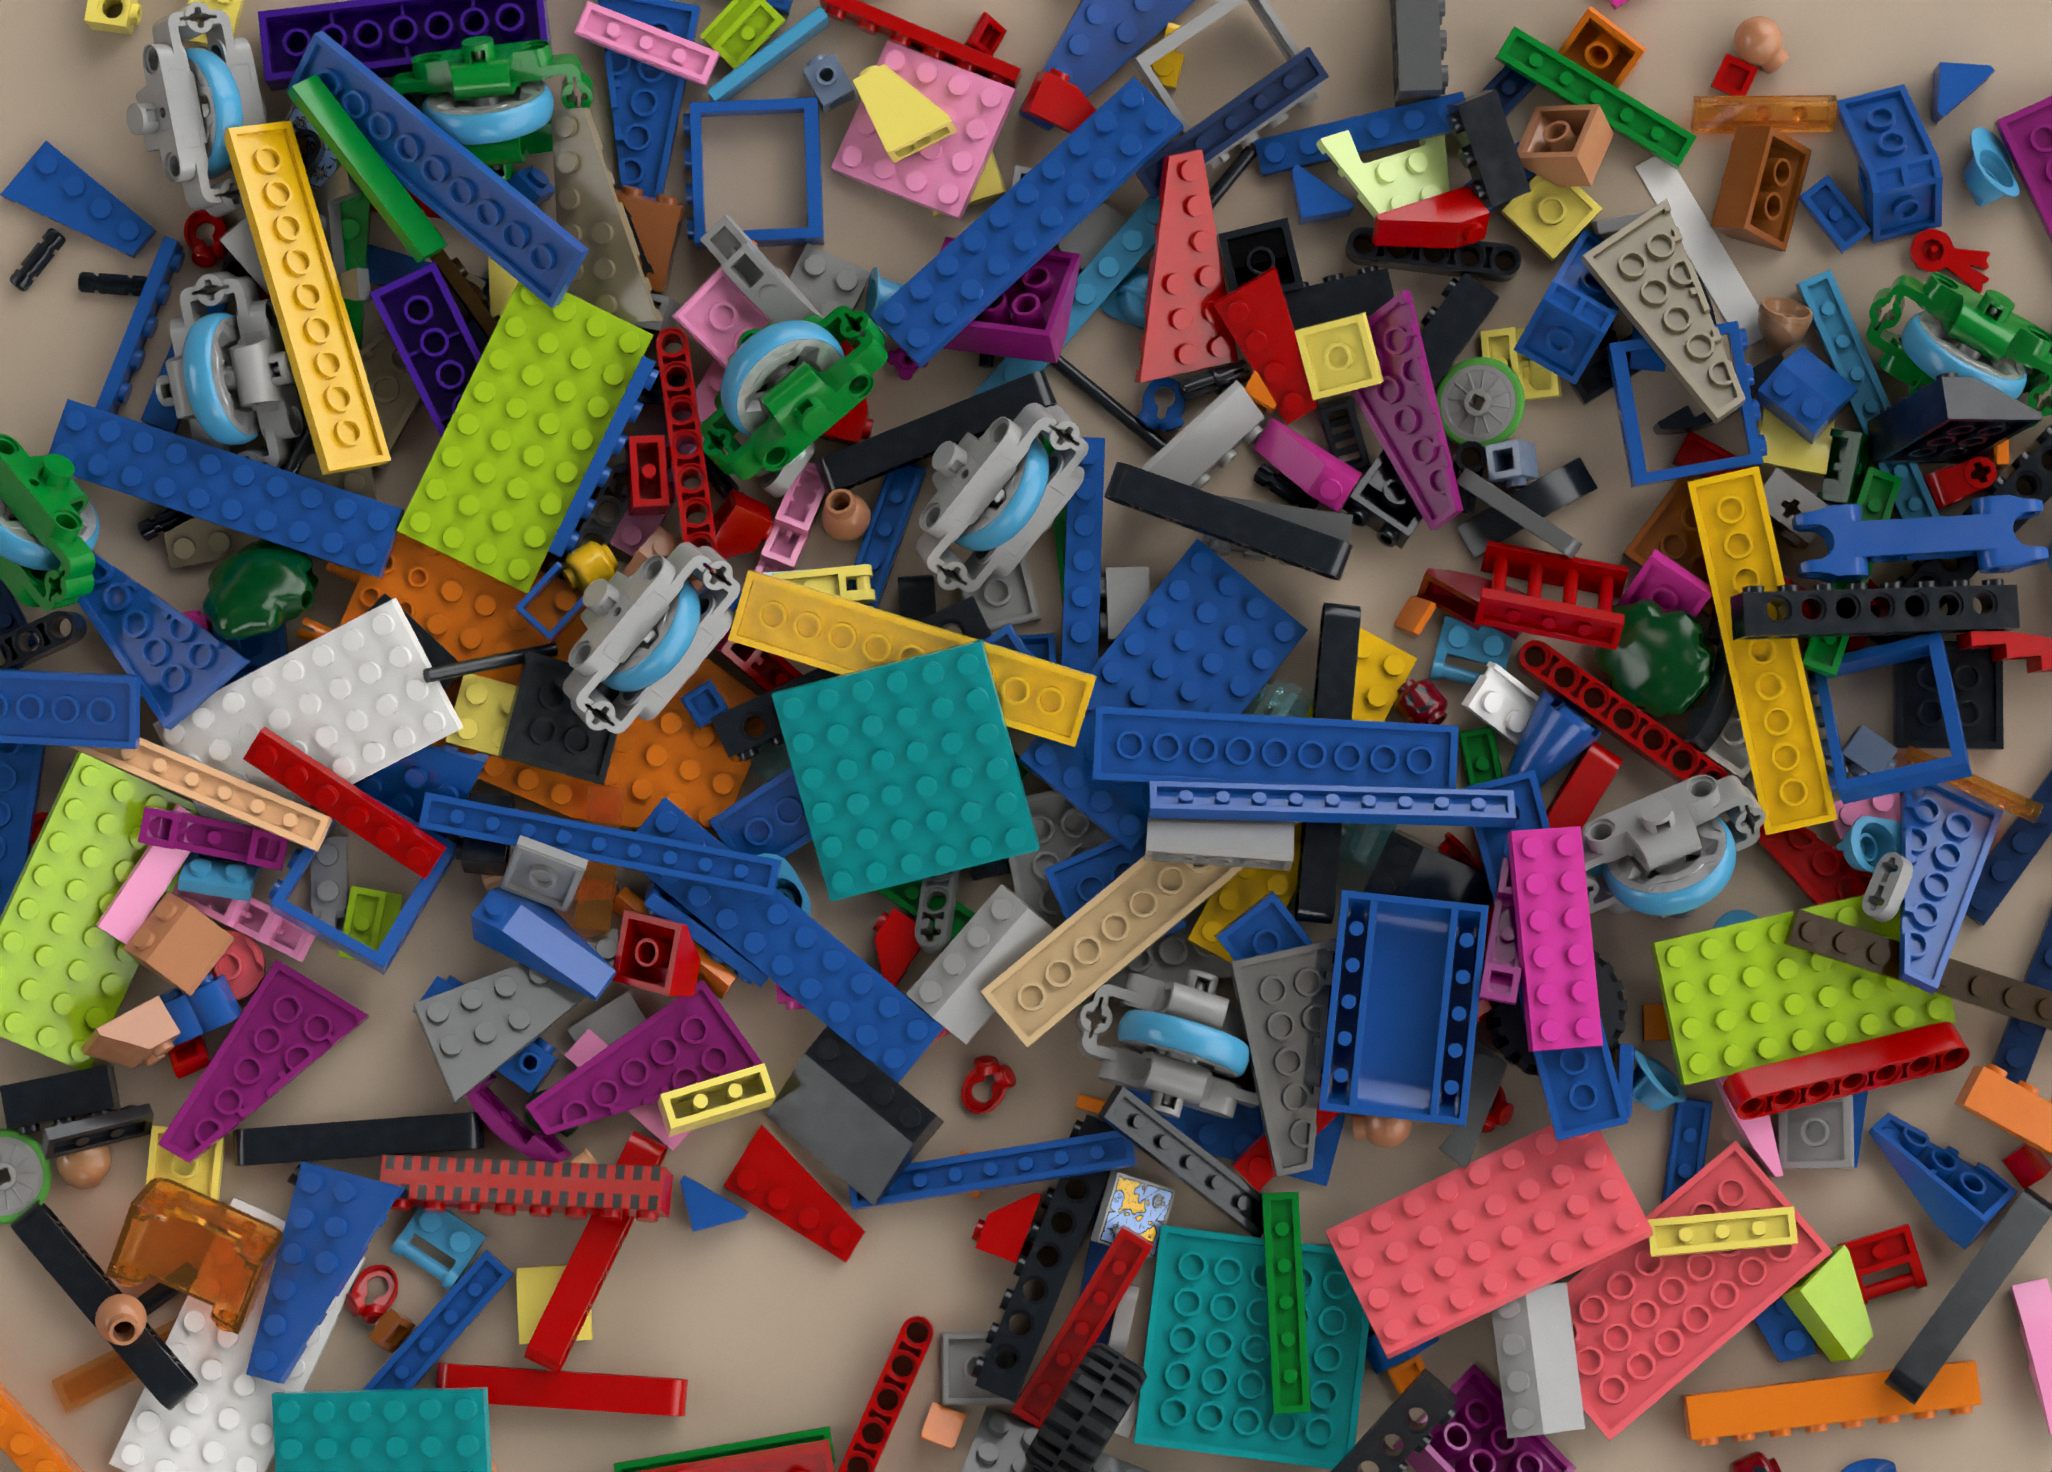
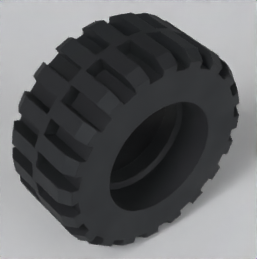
[1486,950,1628,1076]
[1025,1343,1147,1472]

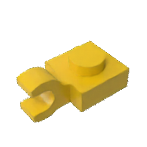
[1141,22,1185,90]

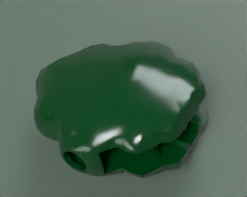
[202,539,319,640]
[1595,599,1714,718]

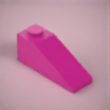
[1253,418,1363,513]

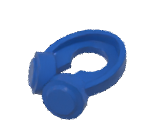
[1137,377,1185,432]

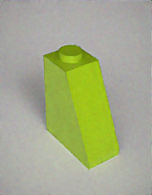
[1781,1245,1874,1362]

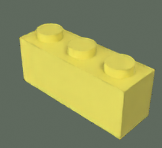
[658,1063,775,1137]

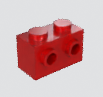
[624,435,674,516]

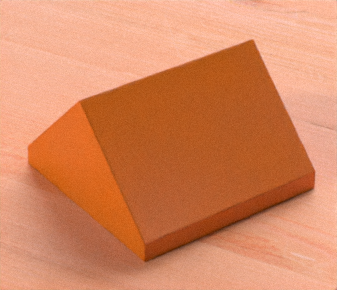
[1557,6,1647,89]

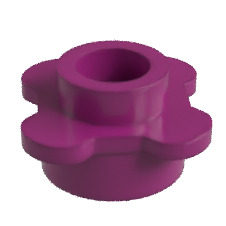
[886,348,929,381]

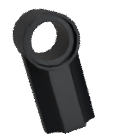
[1452,441,1487,514]

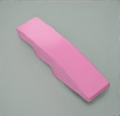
[755,462,826,573]
[172,882,316,962]
[1714,1075,1783,1177]
[2010,1278,2052,1435]

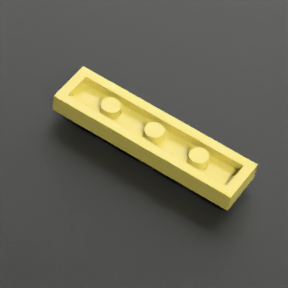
[1648,1206,1798,1257]

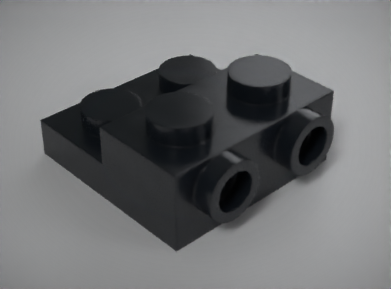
[1342,449,1423,549]

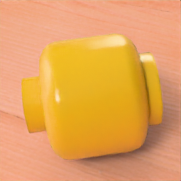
[562,541,618,593]

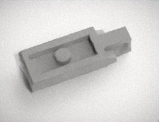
[311,837,349,930]

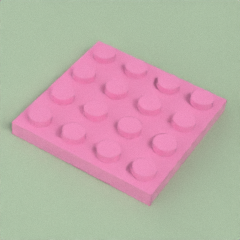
[831,40,1017,221]

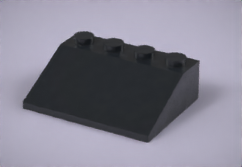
[1867,372,2043,464]
[1332,829,1490,963]
[766,1026,944,1206]

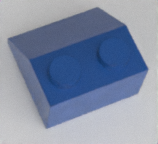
[1757,346,1858,444]

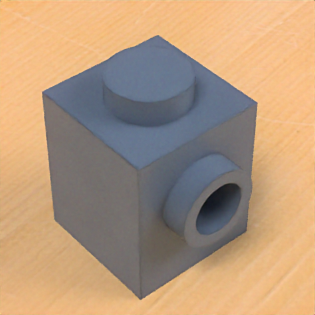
[803,53,856,114]
[1485,439,1539,489]
[1842,724,1898,777]

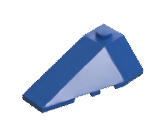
[471,887,616,1001]
[1869,1113,2018,1250]

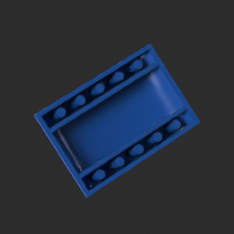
[1319,890,1489,1126]

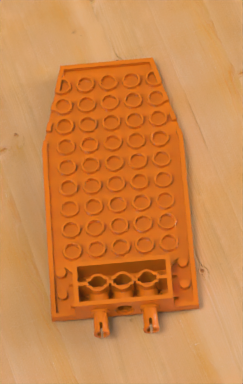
[296,513,765,840]

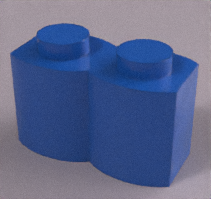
[160,973,242,1046]

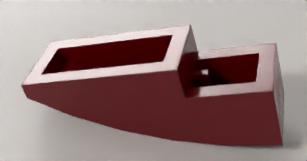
[1417,568,1526,640]

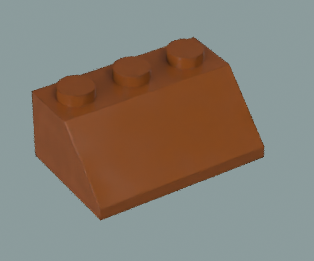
[1710,125,1812,252]

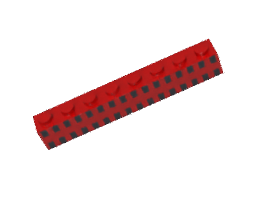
[379,1155,673,1223]

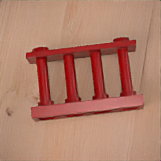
[1474,540,1629,650]

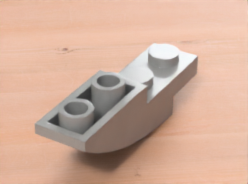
[700,215,823,324]

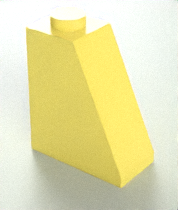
[853,64,958,163]

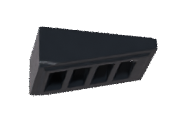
[1316,396,1371,470]

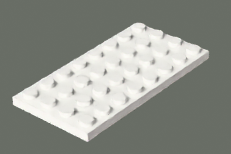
[153,598,464,827]
[109,1197,366,1472]

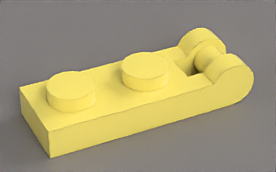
[772,564,876,604]

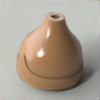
[1758,297,1813,355]

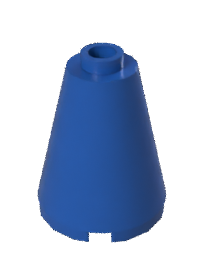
[1507,690,1602,788]

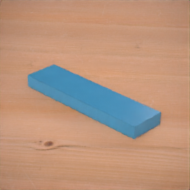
[707,7,830,102]

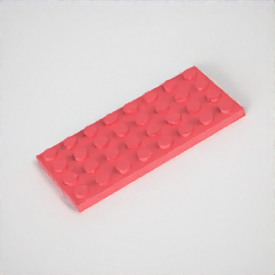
[1325,1124,1653,1359]
[1567,1141,1833,1441]

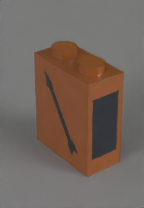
[615,185,686,292]

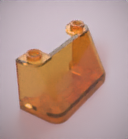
[106,1177,284,1334]

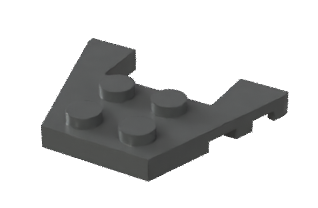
[313,165,371,301]
[1439,1038,1508,1169]

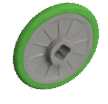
[1435,357,1525,450]
[0,1129,52,1224]

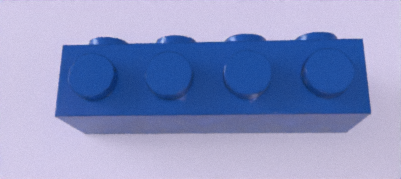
[413,975,559,1095]

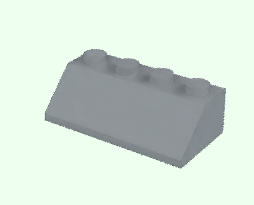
[1141,380,1265,519]
[1145,812,1295,871]
[906,884,1055,1044]
[1491,1282,1586,1439]

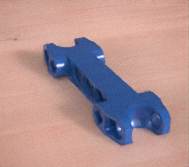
[1792,495,2049,583]

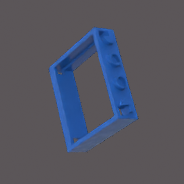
[683,97,824,250]
[1606,321,1767,488]
[1808,632,1973,804]
[268,793,456,975]

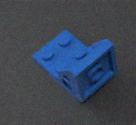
[1836,84,1943,243]
[1513,228,1620,385]

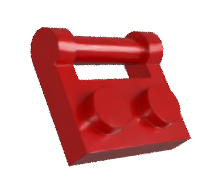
[1837,1224,1927,1305]

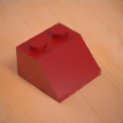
[612,909,701,996]

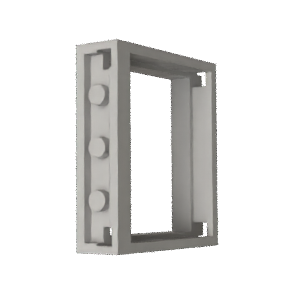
[1131,0,1323,168]

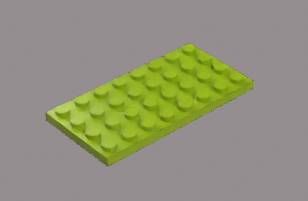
[396,281,653,594]
[0,751,201,1070]
[1650,894,1957,1085]

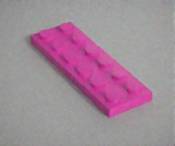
[1507,826,1603,1052]

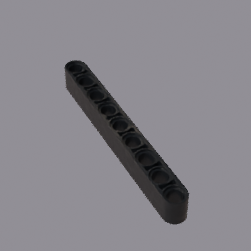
[1294,602,1361,924]

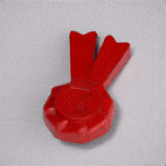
[1909,228,1990,294]

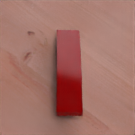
[1956,631,2052,674]

